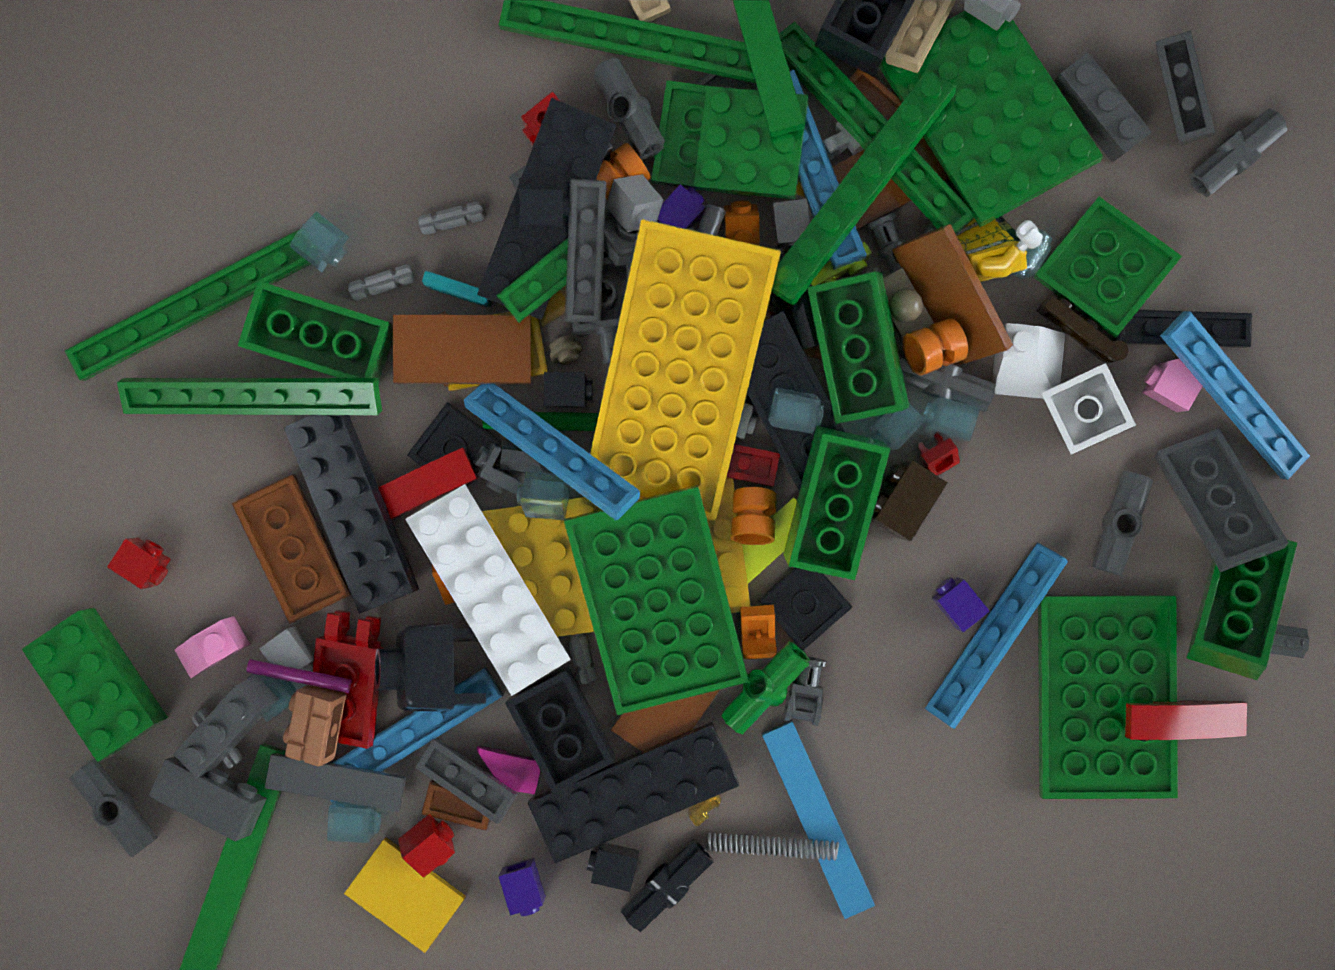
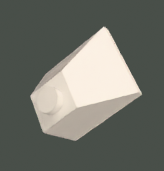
[992,323,1065,399]

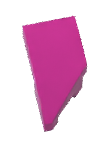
[476,746,541,794]

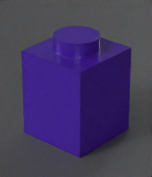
[657,184,705,229]
[932,577,990,633]
[498,858,546,916]

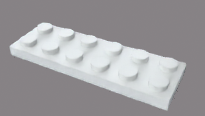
[405,484,571,696]

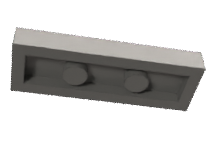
[415,738,518,824]

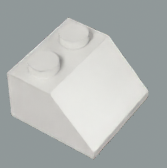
[1041,363,1136,454]

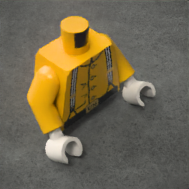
[956,216,1042,282]

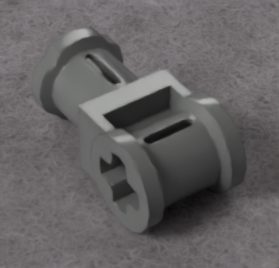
[784,656,827,726]

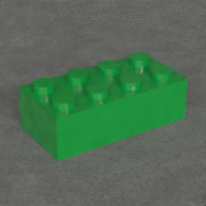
[808,271,910,424]
[237,280,393,383]
[783,426,891,580]
[1186,540,1298,680]
[21,608,168,762]

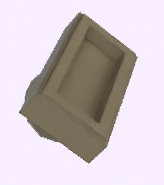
[883,268,934,341]

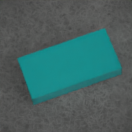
[422,271,493,308]

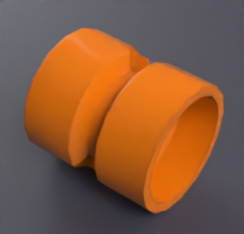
[596,142,651,201]
[903,318,968,376]
[731,487,777,545]

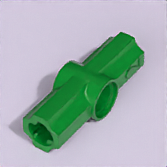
[721,641,810,735]

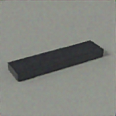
[1113,310,1252,348]

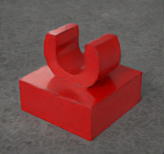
[918,433,960,476]

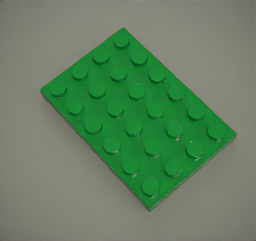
[879,11,1103,227]
[564,485,749,715]
[1038,595,1178,799]

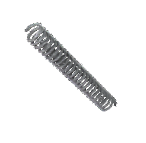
[704,832,839,861]

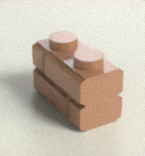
[283,685,346,766]

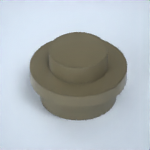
[549,335,582,365]

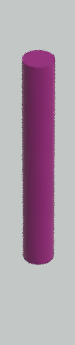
[246,659,352,693]

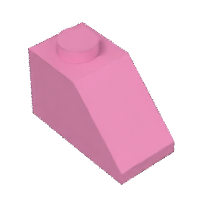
[1142,358,1203,412]
[174,616,250,678]

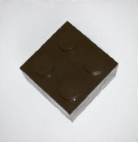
[871,460,948,542]

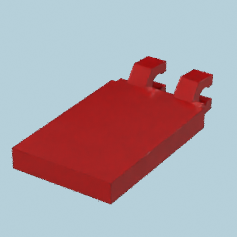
[313,610,384,749]

